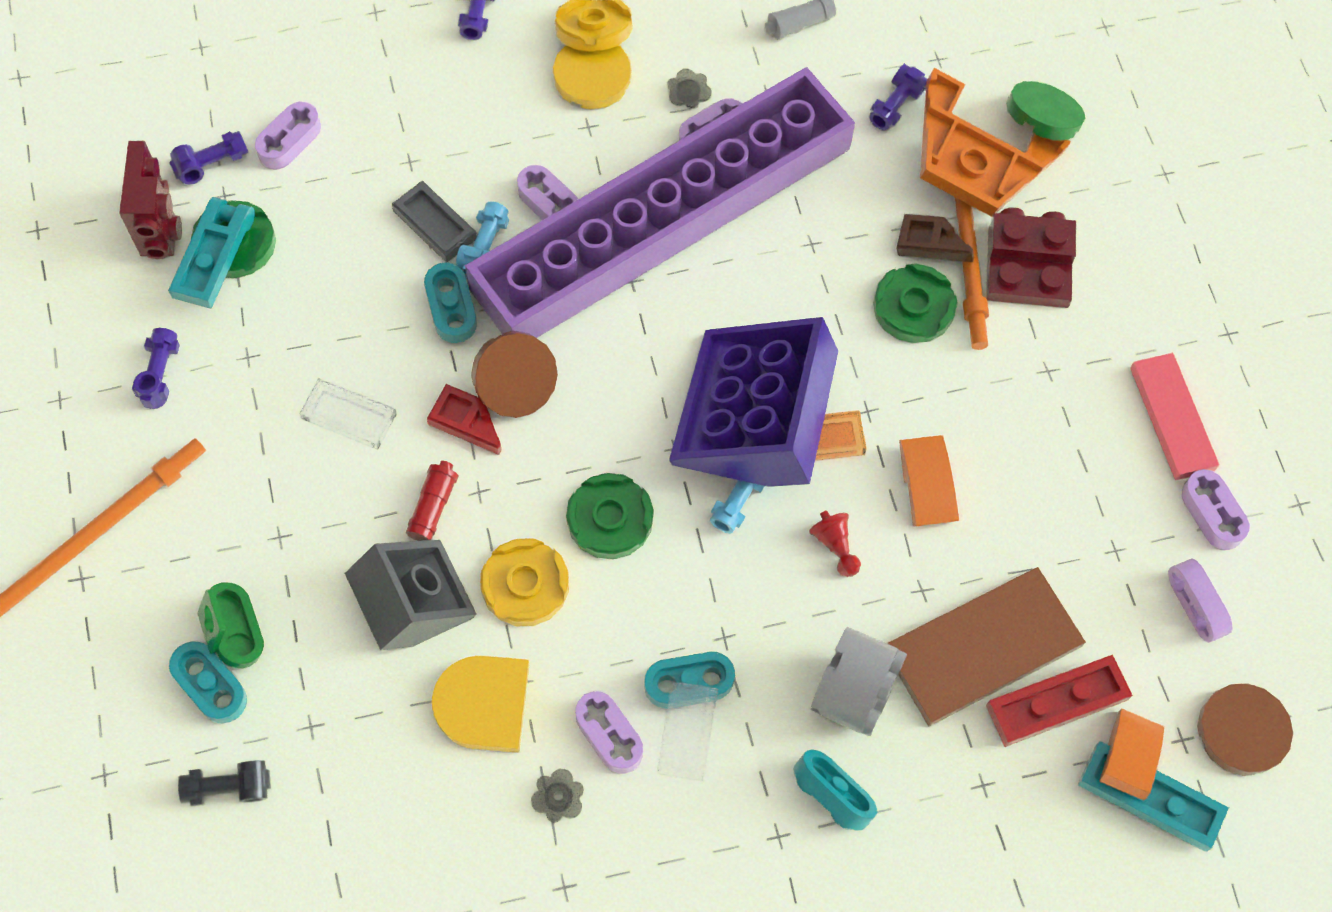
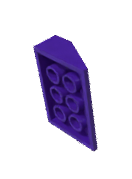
[669,317,839,487]

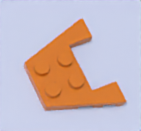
[920,67,1071,217]

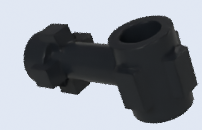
[178,760,271,807]

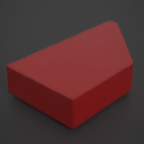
[427,384,502,455]

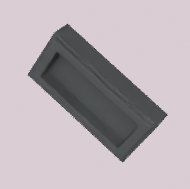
[391,180,477,263]

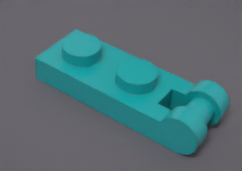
[168,197,255,309]

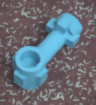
[456,201,509,274]
[710,480,765,534]

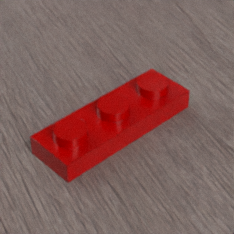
[986,654,1133,747]

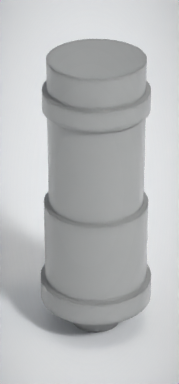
[764,0,837,40]

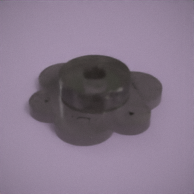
[667,68,712,109]
[531,768,584,823]

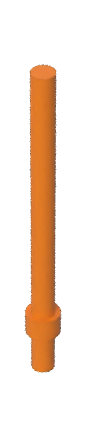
[955,198,989,350]
[0,438,206,617]

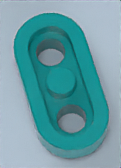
[424,262,477,343]
[169,641,247,724]
[644,651,735,709]
[793,749,878,831]

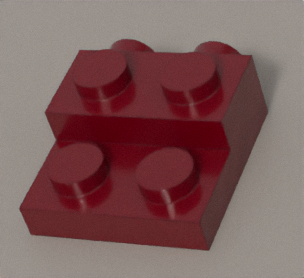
[119,140,182,259]
[986,207,1076,308]

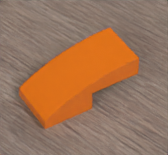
[899,435,959,526]
[1100,708,1164,800]

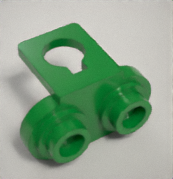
[197,582,264,669]

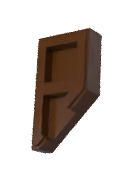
[896,214,974,262]

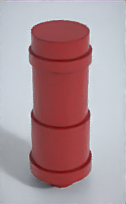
[406,460,459,541]

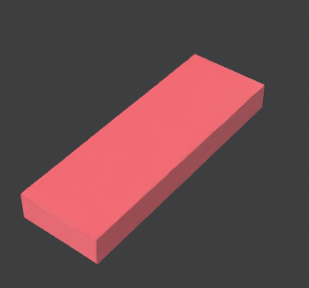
[1130,353,1220,481]

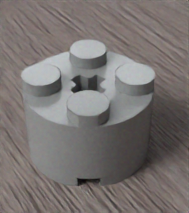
[811,626,907,737]

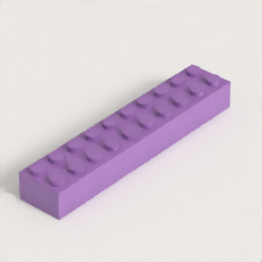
[465,66,856,338]

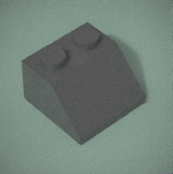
[344,539,477,651]

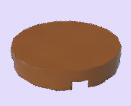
[471,331,558,418]
[1197,683,1294,776]

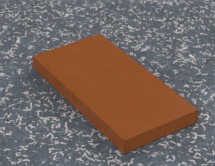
[887,567,1086,727]

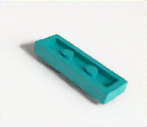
[1077,741,1230,853]

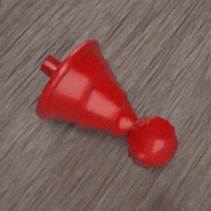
[809,510,861,577]

